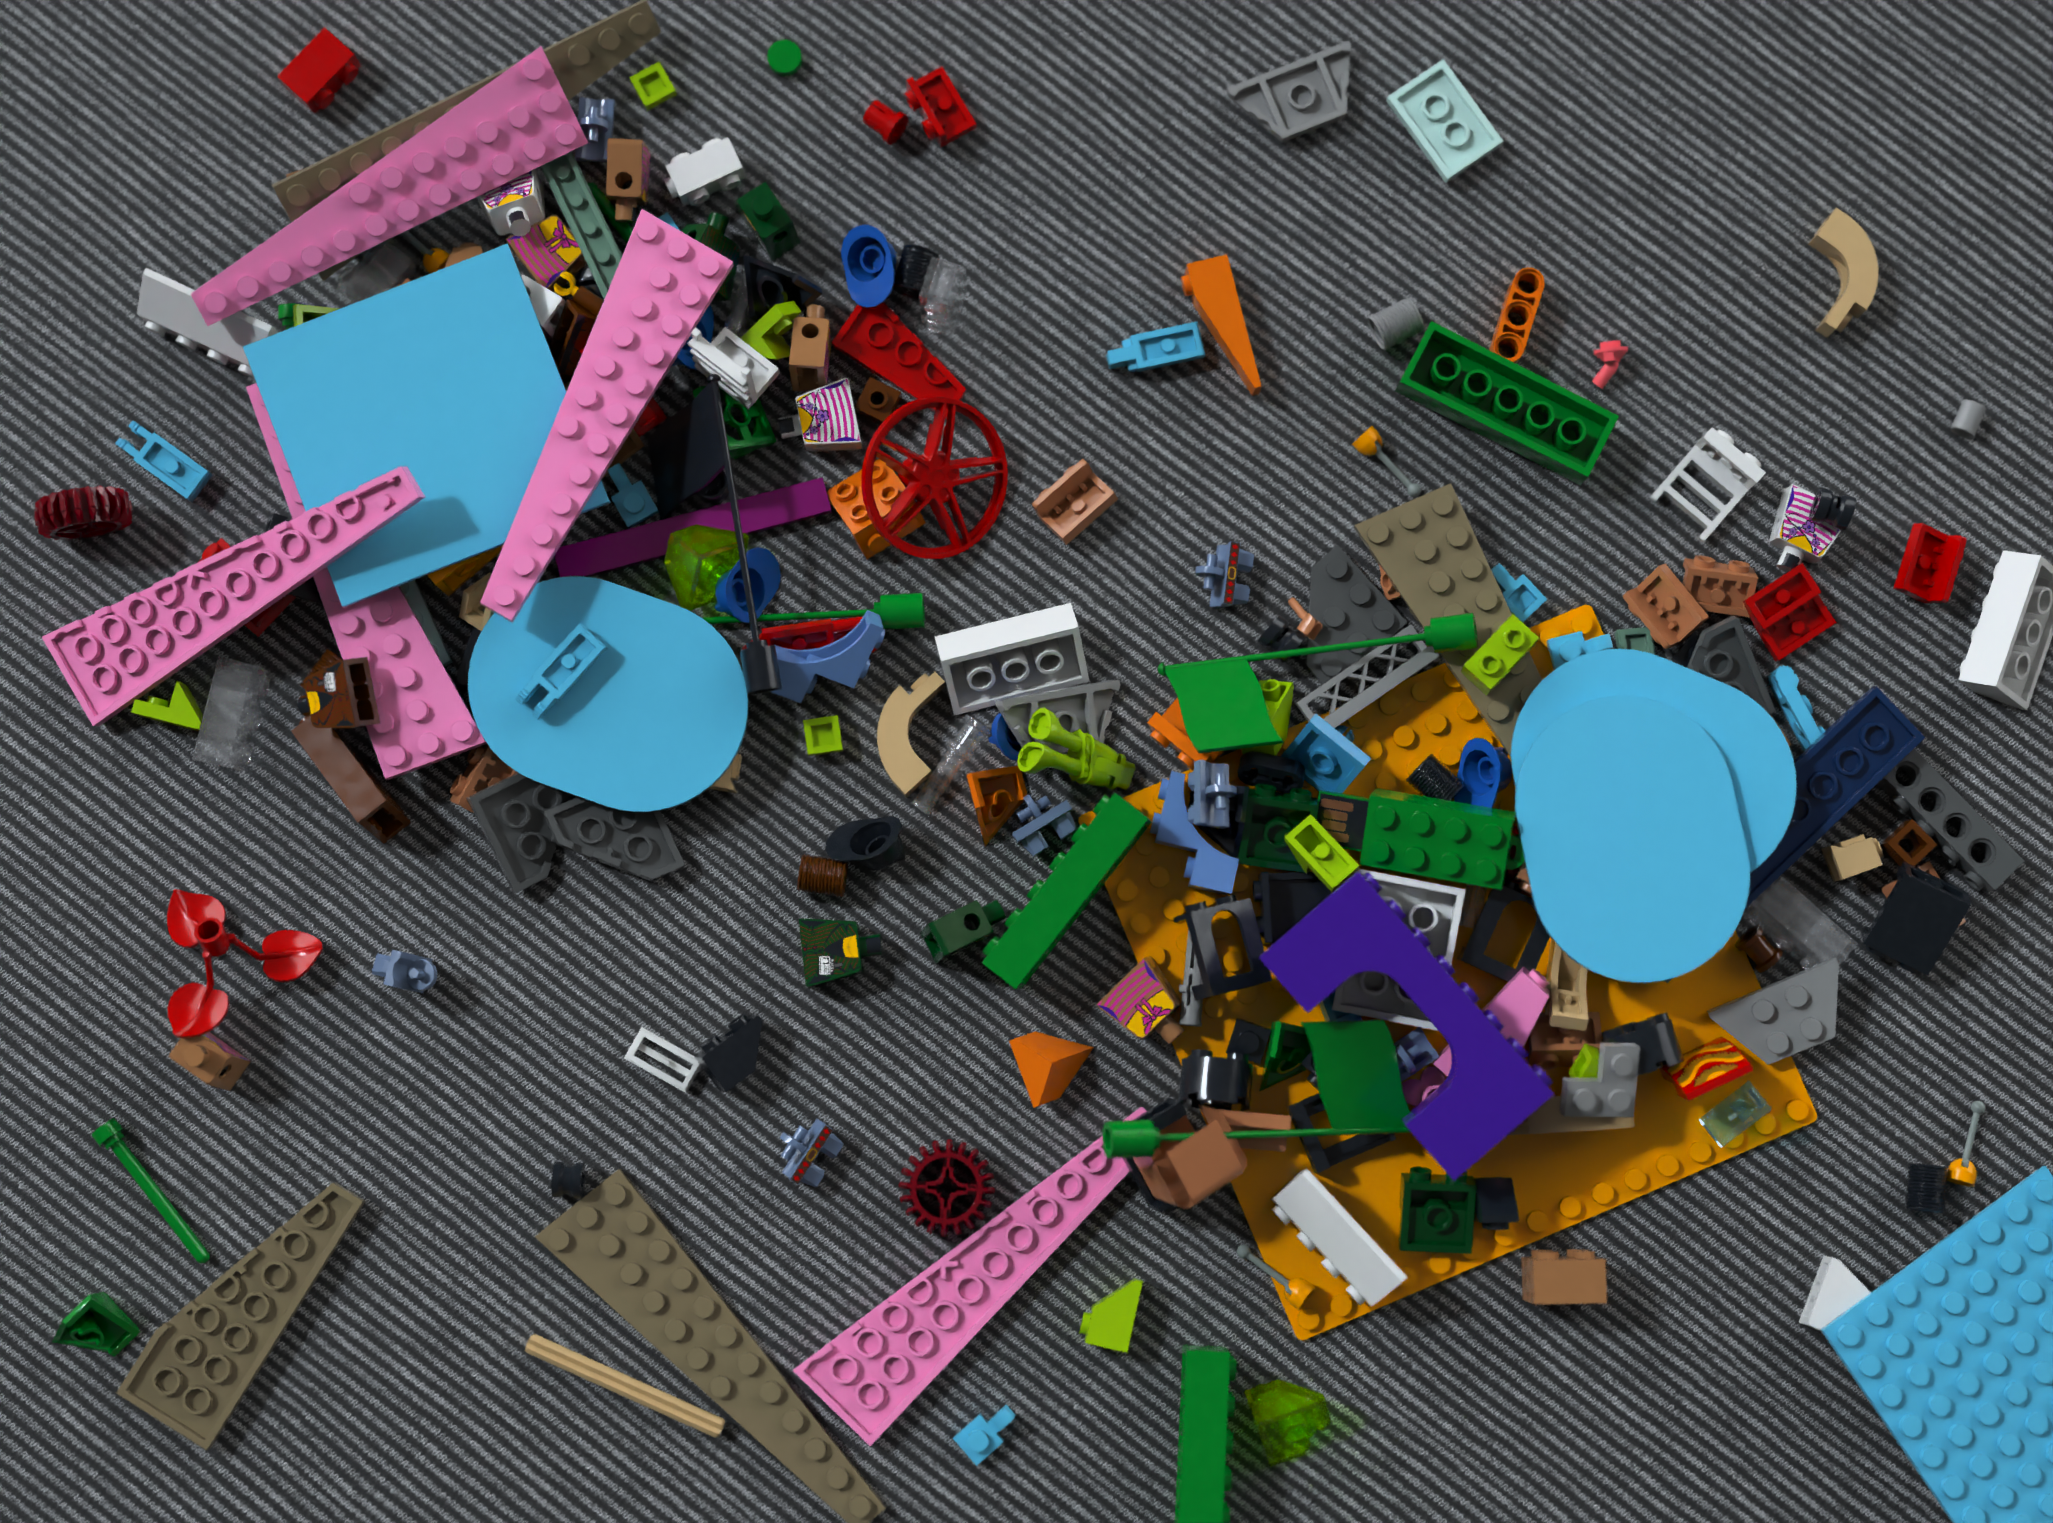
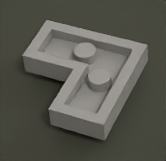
[1560,1043,1640,1117]

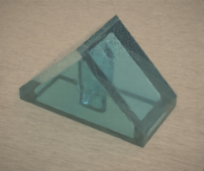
[1699,1081,1772,1148]

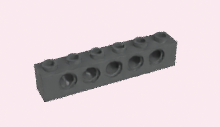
[1874,749,2024,893]

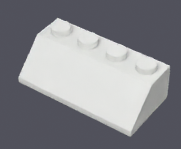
[137,268,278,379]
[1958,550,2053,710]
[935,603,1090,715]
[1271,1169,1407,1306]

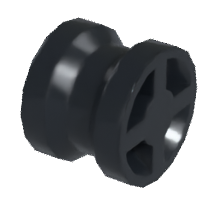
[551,1162,585,1199]

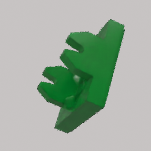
[693,385,777,460]

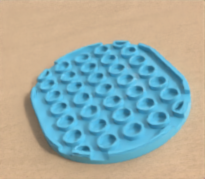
[468,576,749,812]
[1510,649,1797,872]
[1515,696,1750,983]

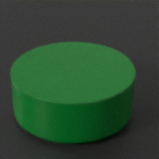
[767,39,802,77]

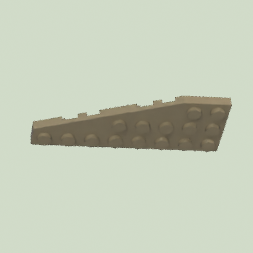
[116,1182,366,1450]

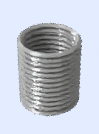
[1368,297,1424,350]

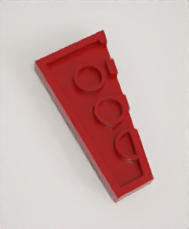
[831,302,966,420]

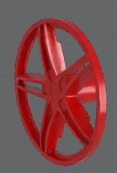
[861,397,1008,559]

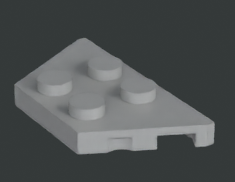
[1226,41,1351,143]
[995,680,1120,756]
[1707,957,1839,1065]

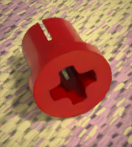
[863,100,909,145]

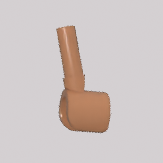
[1288,598,1323,640]

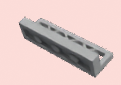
[1295,624,1439,728]

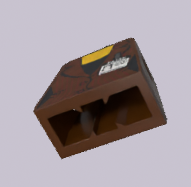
[297,657,381,728]

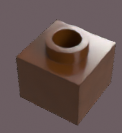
[854,377,902,425]
[1880,819,1937,866]

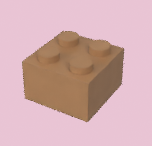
[1521,1249,1607,1304]

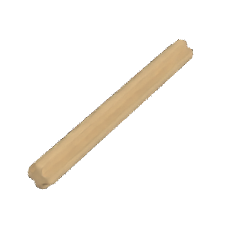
[525,1334,725,1438]

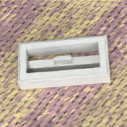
[624,1027,701,1093]

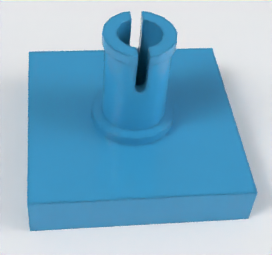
[1281,714,1371,793]

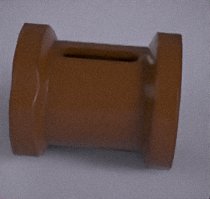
[1735,925,1783,973]

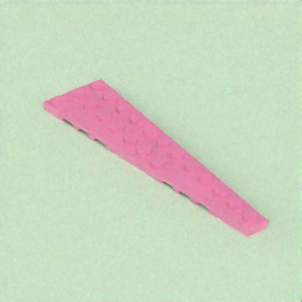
[191,46,588,326]
[480,209,734,623]
[246,383,487,780]
[42,466,425,726]
[792,1106,1147,1446]

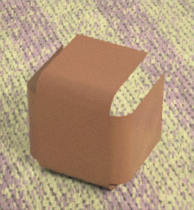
[1133,1105,1247,1209]

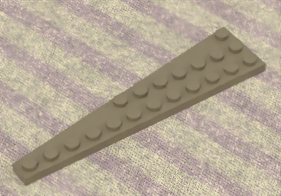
[271,0,661,281]
[1354,483,1542,759]
[535,1169,886,1523]

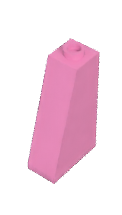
[1433,966,1550,1076]

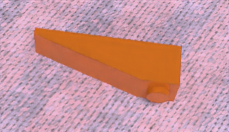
[1181,254,1262,396]

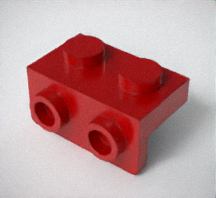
[904,66,977,148]
[1893,523,1967,603]

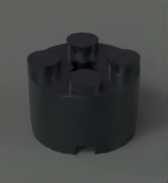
[1601,1012,1684,1076]
[1179,1050,1253,1111]

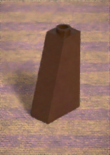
[291,716,411,844]

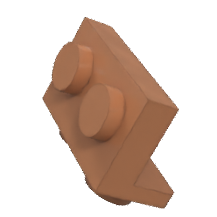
[1032,459,1118,545]
[1623,563,1709,649]

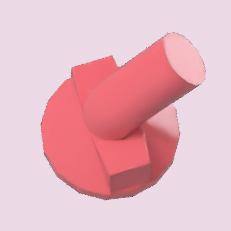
[1592,340,1628,389]

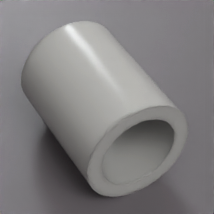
[1951,400,1986,439]

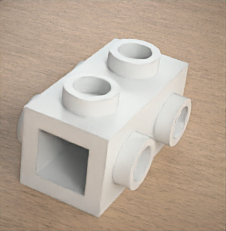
[664,137,746,206]

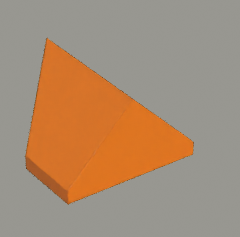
[966,765,1027,846]
[1009,1031,1094,1108]

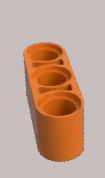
[1489,267,1545,364]

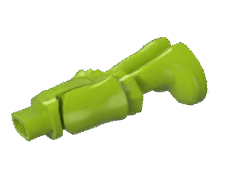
[1017,708,1135,790]

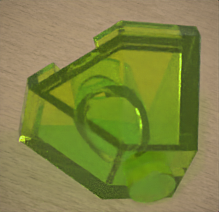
[664,524,749,611]
[1244,1379,1331,1467]

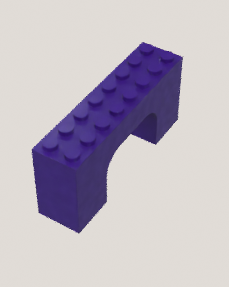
[1259,871,1554,1181]

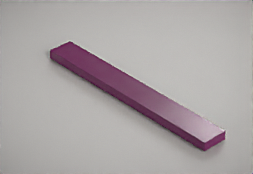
[554,477,832,577]

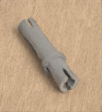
[1179,929,1203,1027]

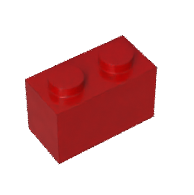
[277,27,362,114]

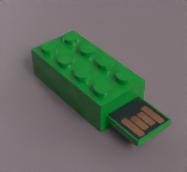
[1316,788,1525,890]

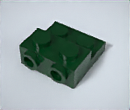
[1238,784,1319,873]
[1398,1167,1477,1254]

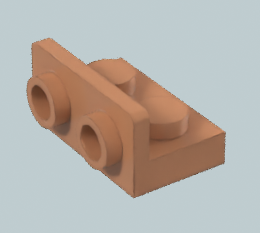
[1682,555,1758,617]
[450,744,517,813]
[1527,1012,1603,1070]
[1219,1110,1291,1152]

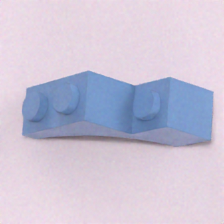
[771,610,885,703]
[1150,771,1239,896]

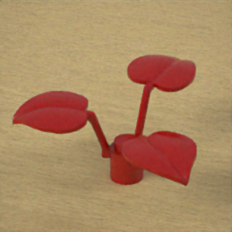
[167,889,323,1038]

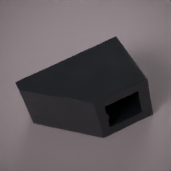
[695,1013,762,1093]
[1474,1177,1519,1230]

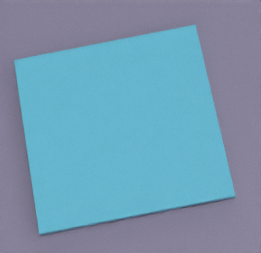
[243,243,610,608]
[1821,1166,2053,1523]

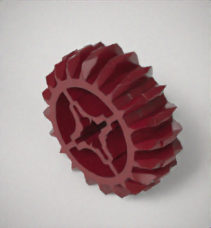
[34,485,133,540]
[899,1139,995,1237]

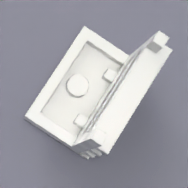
[688,327,780,409]
[1649,427,1766,542]

